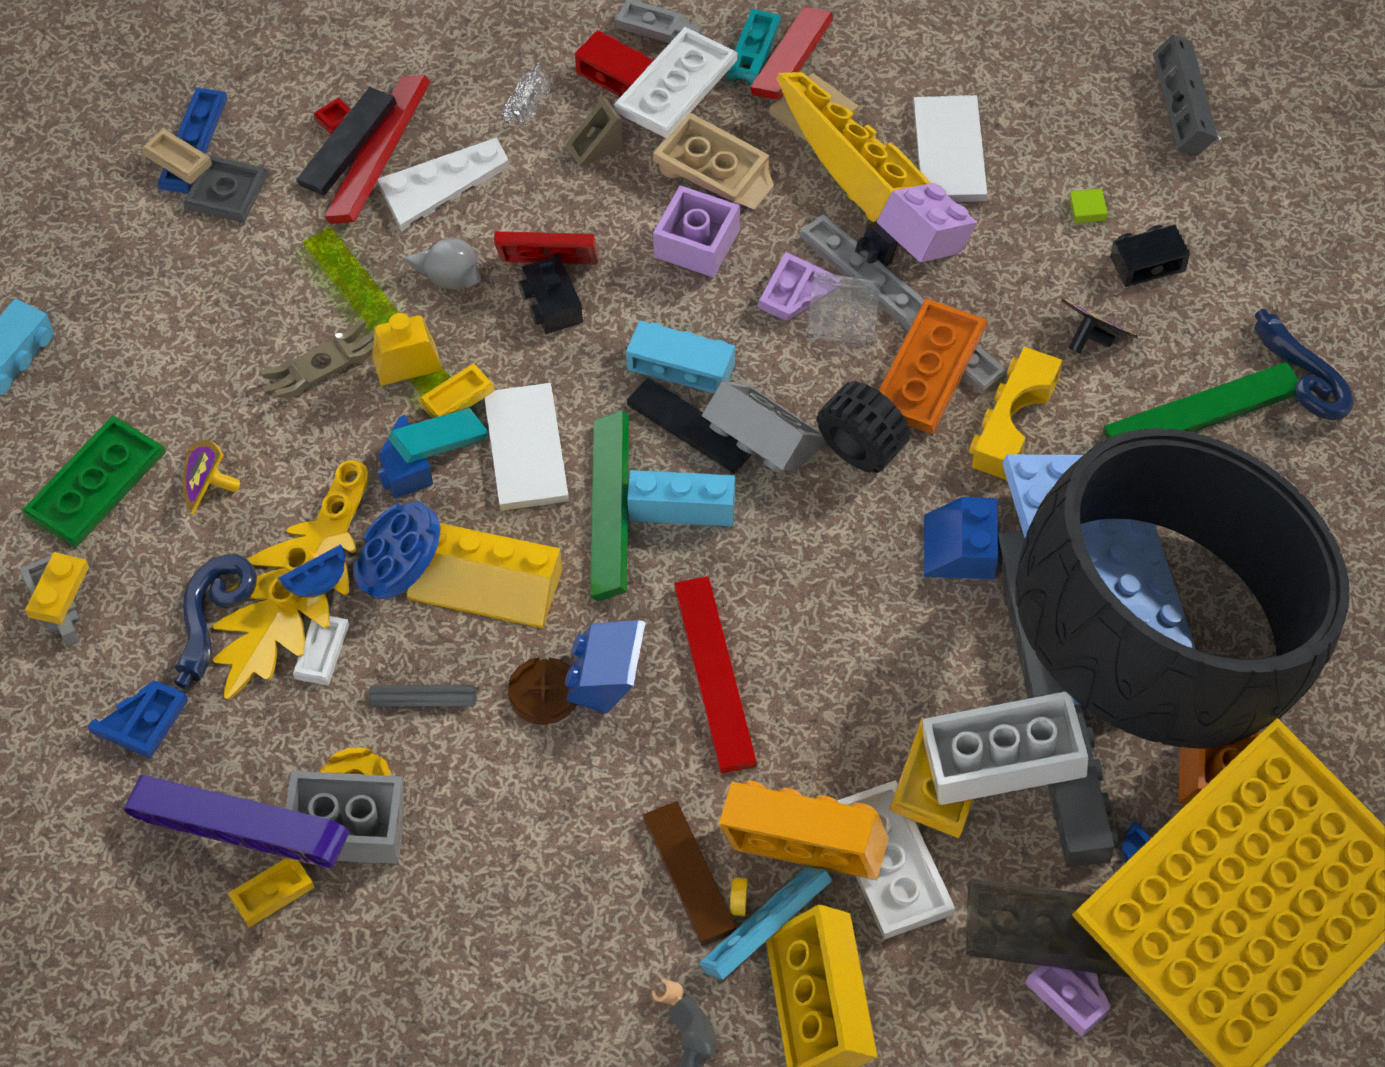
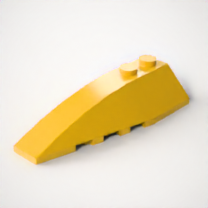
[777,72,931,222]

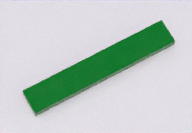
[1103,362,1299,439]
[590,410,629,601]

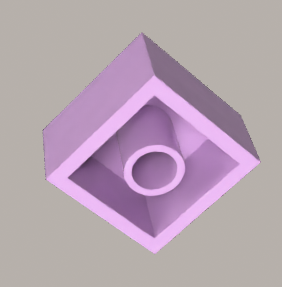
[877,183,978,262]
[653,186,740,278]

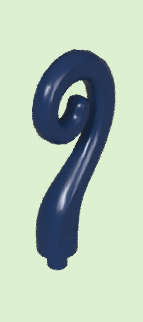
[1254,309,1354,420]
[174,554,257,689]

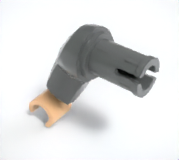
[652,979,717,1067]

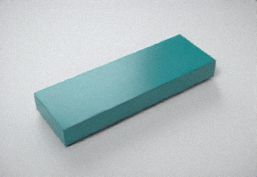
[388,408,489,463]

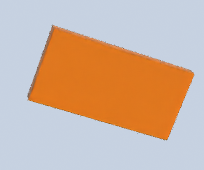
[878,298,987,435]

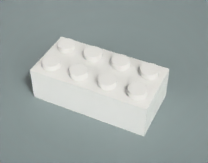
[922,692,1088,805]

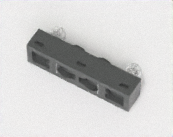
[1153,34,1223,156]

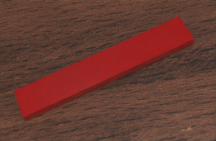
[324,74,430,224]
[674,576,756,774]

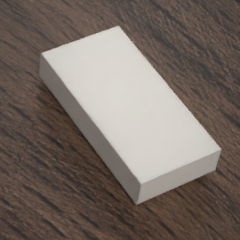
[293,616,349,686]

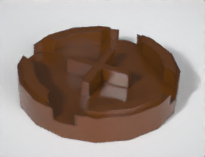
[508,657,577,725]

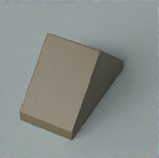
[565,98,623,167]

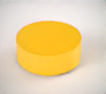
[730,877,748,916]

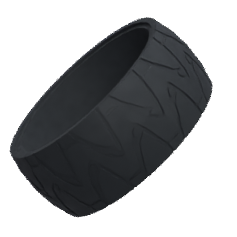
[1015,428,1350,749]

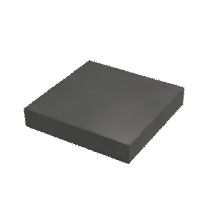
[183,155,268,223]

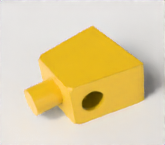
[373,313,443,386]

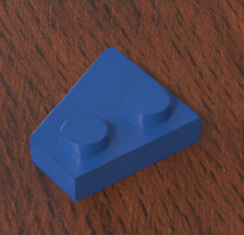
[88,680,188,759]

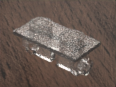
[500,63,552,130]

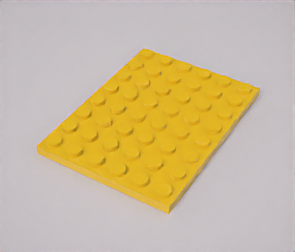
[1072,718,1385,1067]

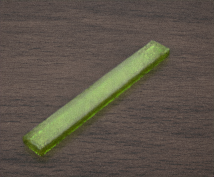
[302,226,451,396]

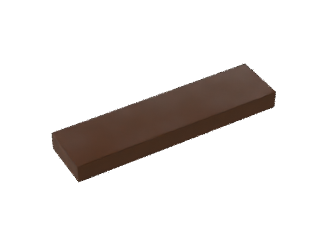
[643,801,737,946]

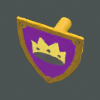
[183,440,240,514]

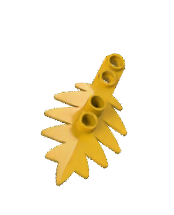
[213,460,370,700]

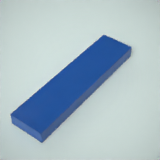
[157,87,227,194]

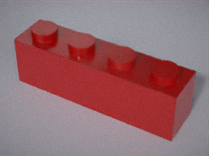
[575,30,699,112]

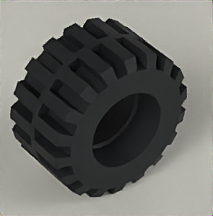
[816,381,910,474]

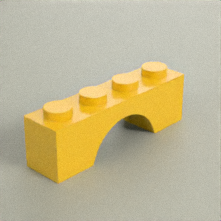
[969,346,1062,480]

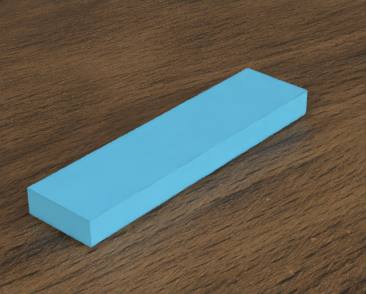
[699,866,833,980]

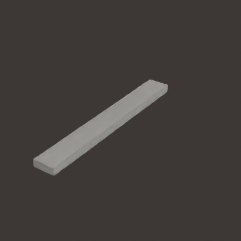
[800,214,1008,395]

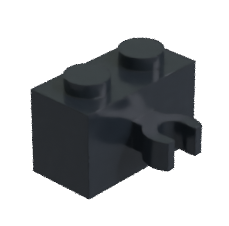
[518,255,583,334]

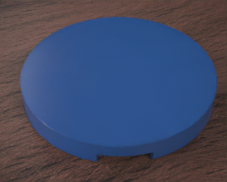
[353,501,440,599]

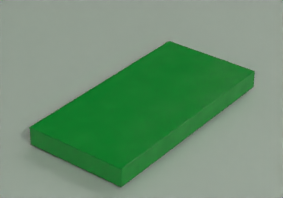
[21,415,166,548]

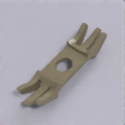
[260,318,374,398]

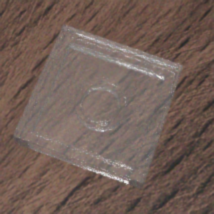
[806,272,880,346]

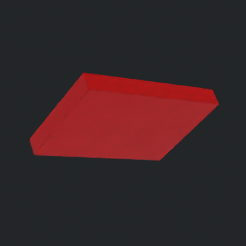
[494,231,599,265]

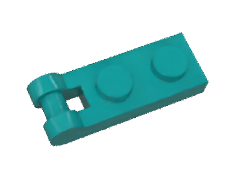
[726,8,781,86]

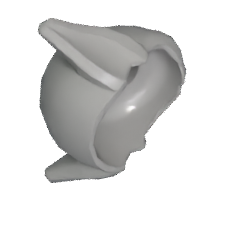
[404,238,481,290]

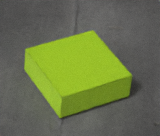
[1069,188,1108,223]

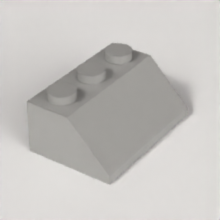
[702,381,826,473]
[285,771,404,864]

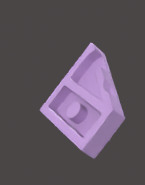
[757,252,843,321]
[1025,935,1111,1037]

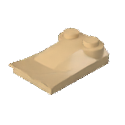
[653,113,774,210]

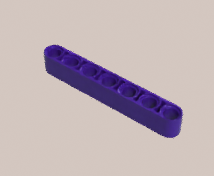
[123,775,349,868]

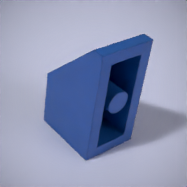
[377,415,433,499]

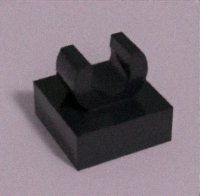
[855,220,898,266]

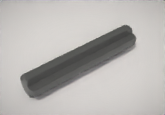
[369,684,477,707]

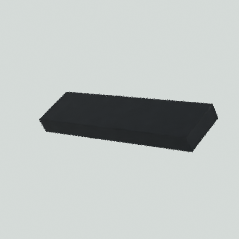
[297,87,397,196]
[627,378,752,474]

